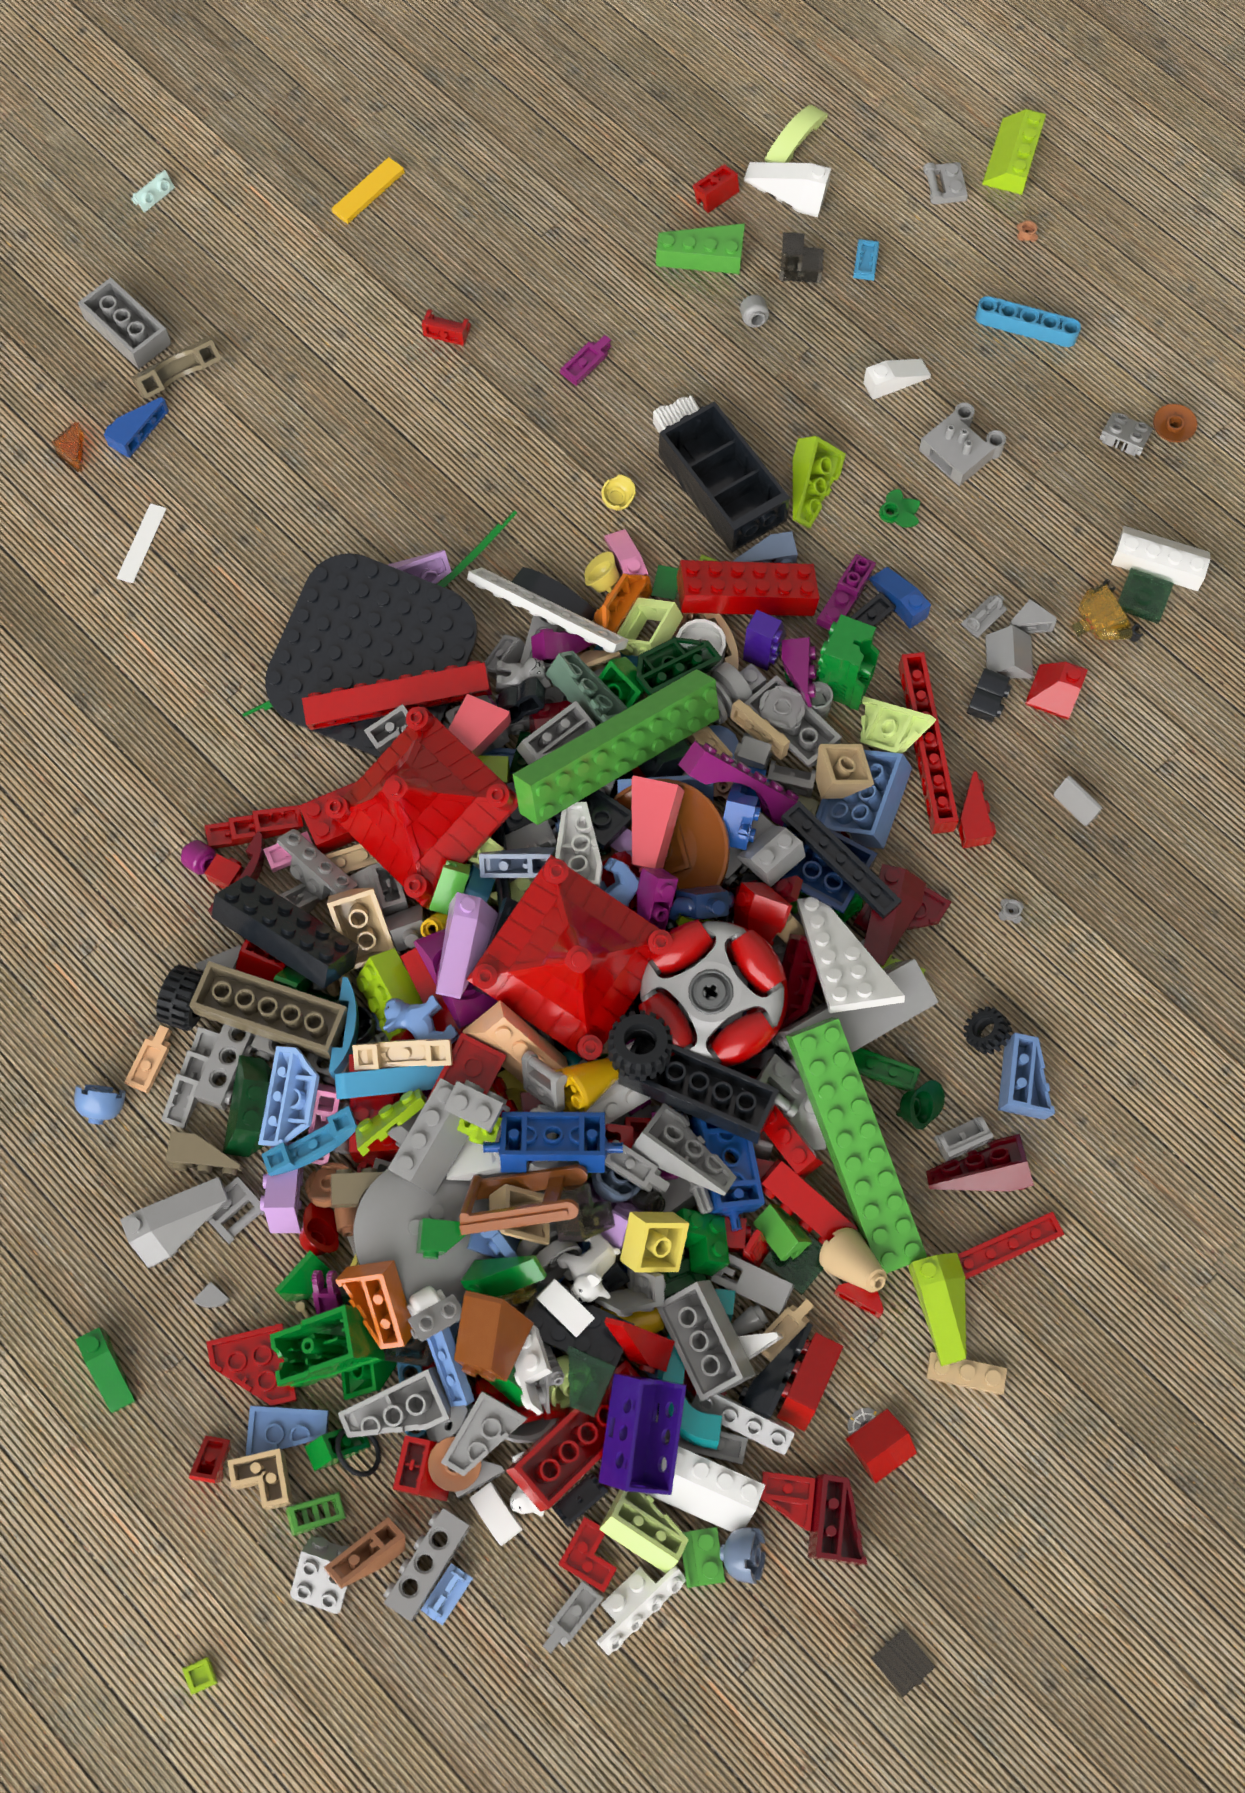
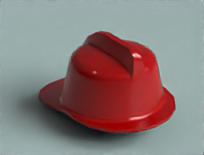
[299,1203,339,1256]

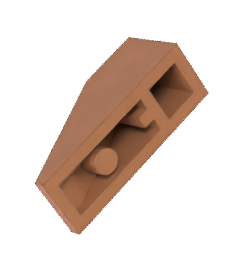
[324,1517,405,1589]

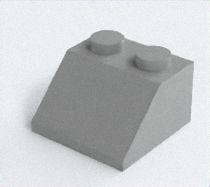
[737,825,805,887]

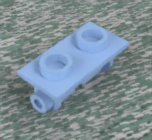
[421,1563,473,1625]

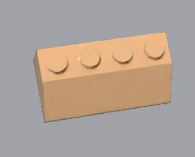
[463,1000,568,1084]

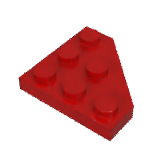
[206,1323,298,1407]

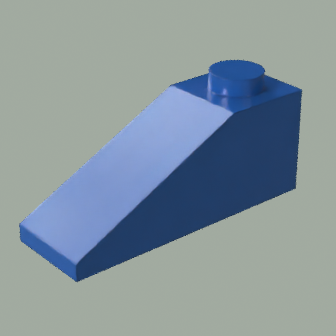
[104,397,169,458]
[869,567,931,629]

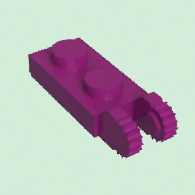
[312,1270,343,1315]

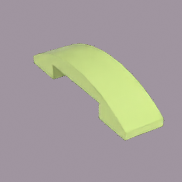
[765,105,828,163]

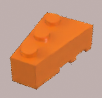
[335,1260,413,1349]

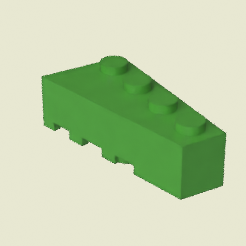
[656,223,745,274]

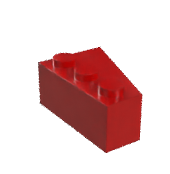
[776,1332,844,1432]

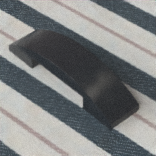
[512,567,596,621]

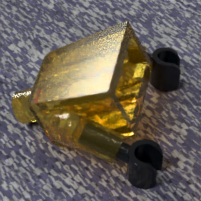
[1071,579,1144,642]

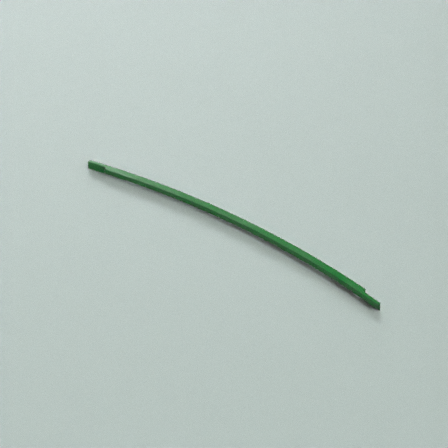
[242,510,517,717]

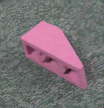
[604,529,648,577]
[308,1083,340,1165]

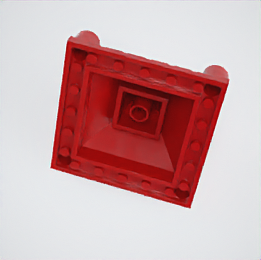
[325,706,518,908]
[466,855,673,1062]

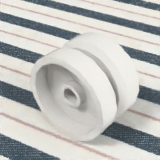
[676,619,726,676]

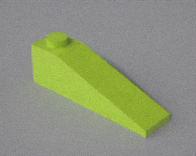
[908,1252,966,1367]

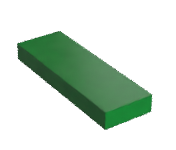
[852,1048,921,1092]

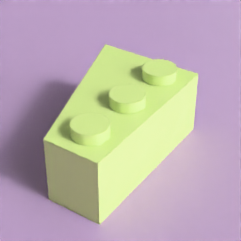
[599,1489,689,1574]

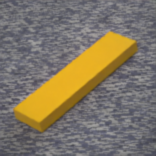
[332,157,404,224]

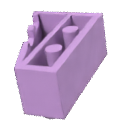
[260,1142,304,1233]

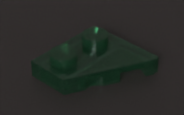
[567,1346,616,1417]

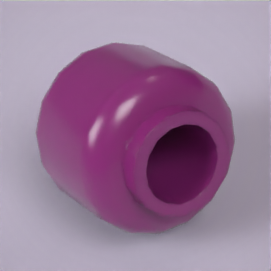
[181,840,216,875]

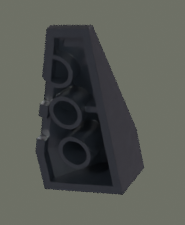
[738,1323,813,1418]

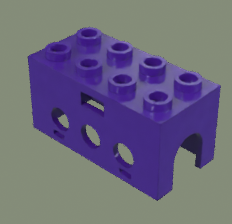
[599,1374,686,1495]

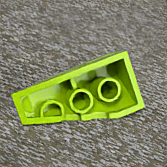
[793,436,846,528]

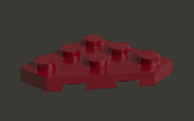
[853,886,951,933]

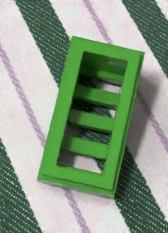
[286,1492,346,1536]

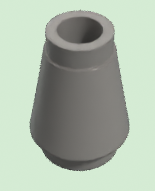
[731,1304,769,1336]

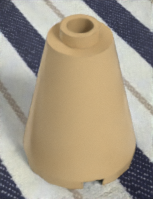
[819,1228,887,1292]

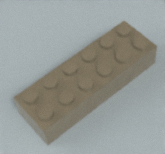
[189,961,348,1059]

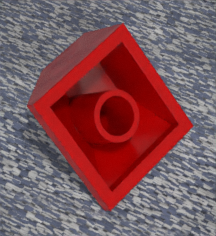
[1025,662,1088,720]

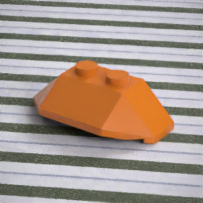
[594,573,653,634]

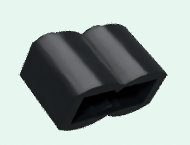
[967,668,1012,723]
[497,677,546,724]

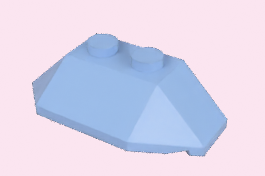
[258,1046,320,1147]

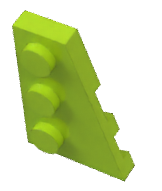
[355,1088,426,1156]

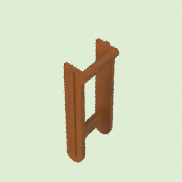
[459,1165,588,1235]

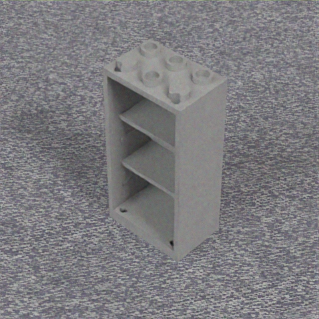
[771,959,939,1075]

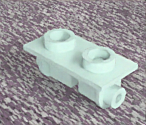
[131,170,175,213]

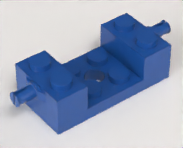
[723,766,769,850]
[483,1112,623,1173]
[689,1116,765,1231]

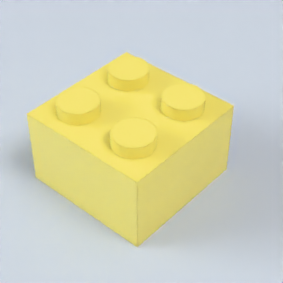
[620,1212,689,1273]

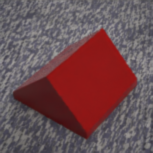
[845,1408,917,1484]

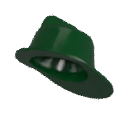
[896,1080,945,1130]

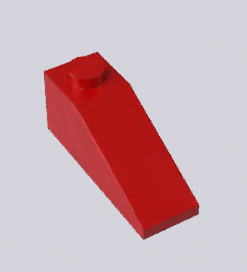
[604,1317,675,1374]

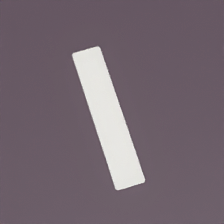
[117,504,166,583]

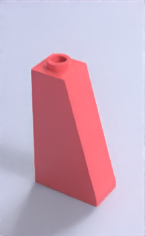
[448,694,511,757]
[632,775,684,873]

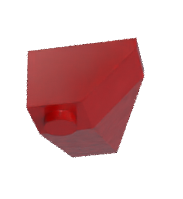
[733,882,792,965]

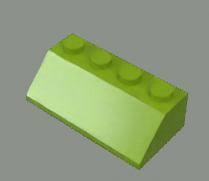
[982,109,1046,195]

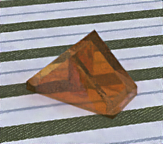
[52,422,84,472]

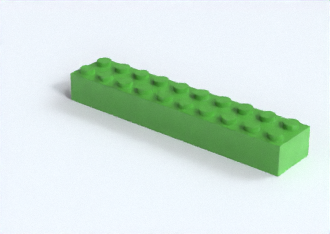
[513,669,719,825]
[785,1017,927,1274]

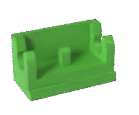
[429,860,470,915]
[753,1204,812,1261]

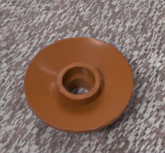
[1153,404,1197,443]

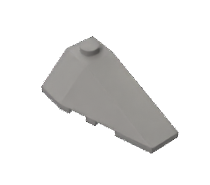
[631,1103,737,1196]
[120,1177,229,1268]
[338,1366,451,1438]

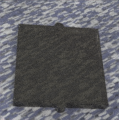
[871,1628,935,1697]

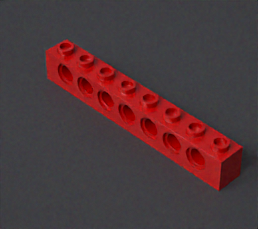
[898,652,959,834]

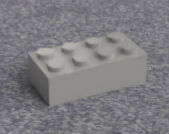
[78,277,171,369]

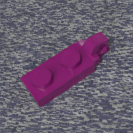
[560,335,611,386]

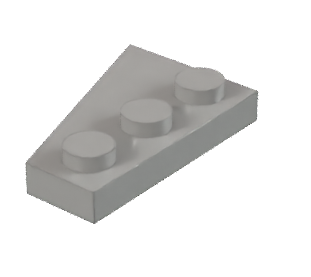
[441,1391,528,1476]

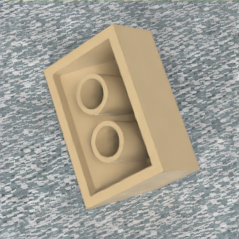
[327,888,395,970]

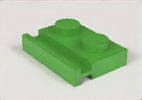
[682,1527,725,1588]

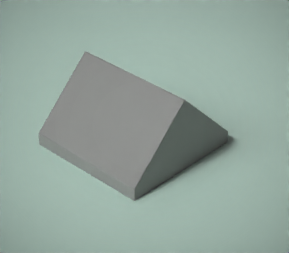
[985,625,1033,679]

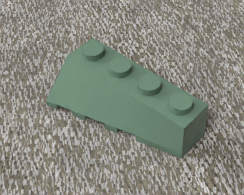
[545,651,628,726]

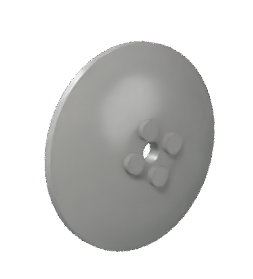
[353,1169,494,1305]

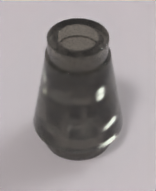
[629,1190,666,1212]

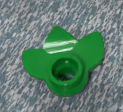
[879,489,920,528]

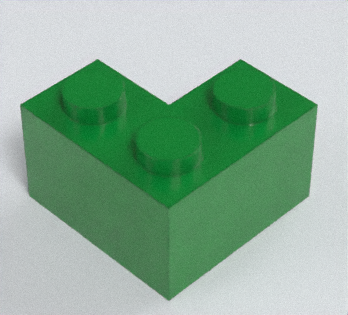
[675,1208,730,1276]

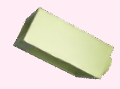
[617,597,683,656]

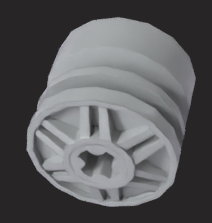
[710,662,753,724]

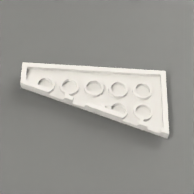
[797,897,905,1013]

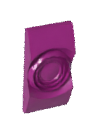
[413,929,498,1029]

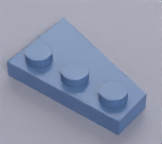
[246,1405,329,1456]

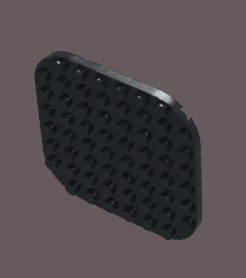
[265,553,478,758]

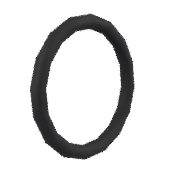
[335,1428,381,1477]

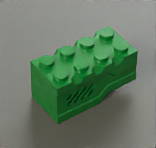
[815,614,880,711]
[270,1305,386,1387]

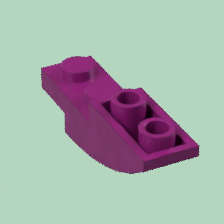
[816,554,876,630]

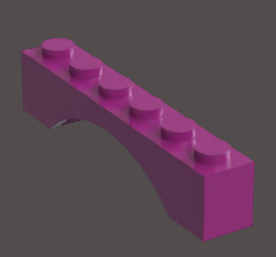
[678,741,800,826]

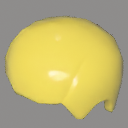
[601,474,636,511]

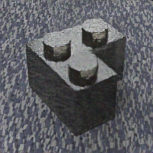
[779,232,824,283]
[555,1183,615,1242]

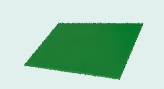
[651,565,679,600]

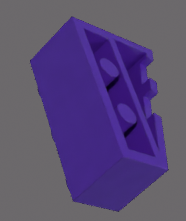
[743,610,787,671]

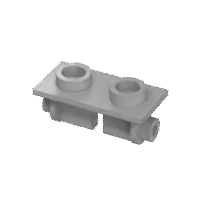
[961,594,1008,639]
[408,1294,462,1342]

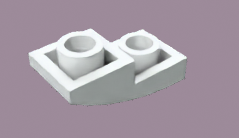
[536,1279,594,1337]
[469,1482,523,1546]

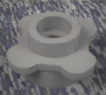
[998,898,1024,924]

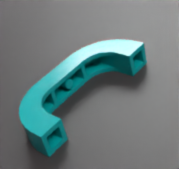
[657,1289,736,1449]

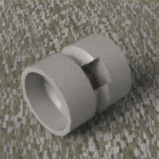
[811,681,833,720]

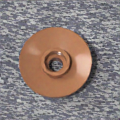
[428,1437,481,1492]

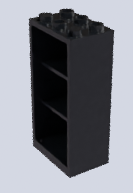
[659,401,790,553]

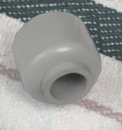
[739,295,769,327]

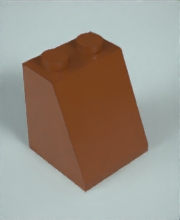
[454,1290,534,1382]

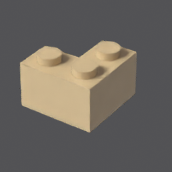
[227,1448,293,1510]

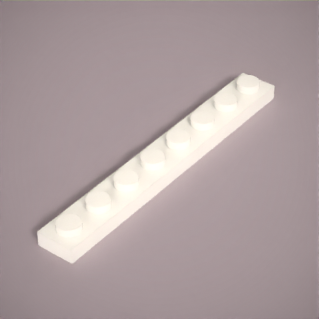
[467,567,628,653]

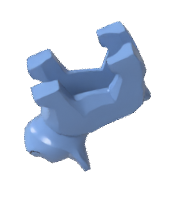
[603,858,640,907]
[383,995,459,1044]

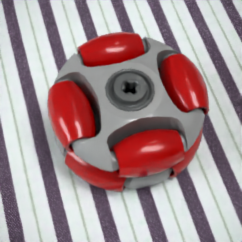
[638,919,789,1067]

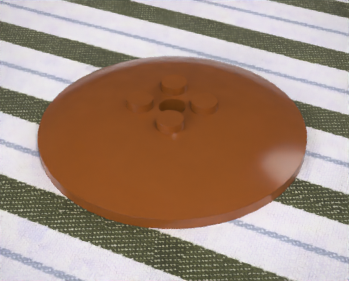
[598,778,730,889]

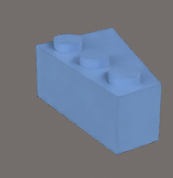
[998,1033,1055,1120]

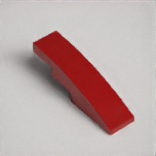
[204,805,303,849]

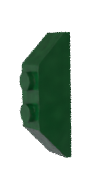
[636,637,722,696]
[223,1055,272,1157]

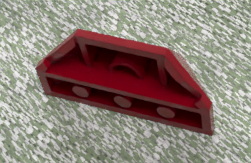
[780,934,819,1030]

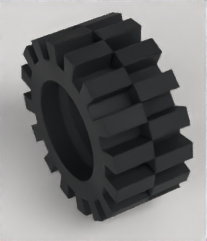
[963,1006,1012,1055]

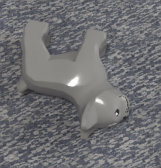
[495,657,551,704]

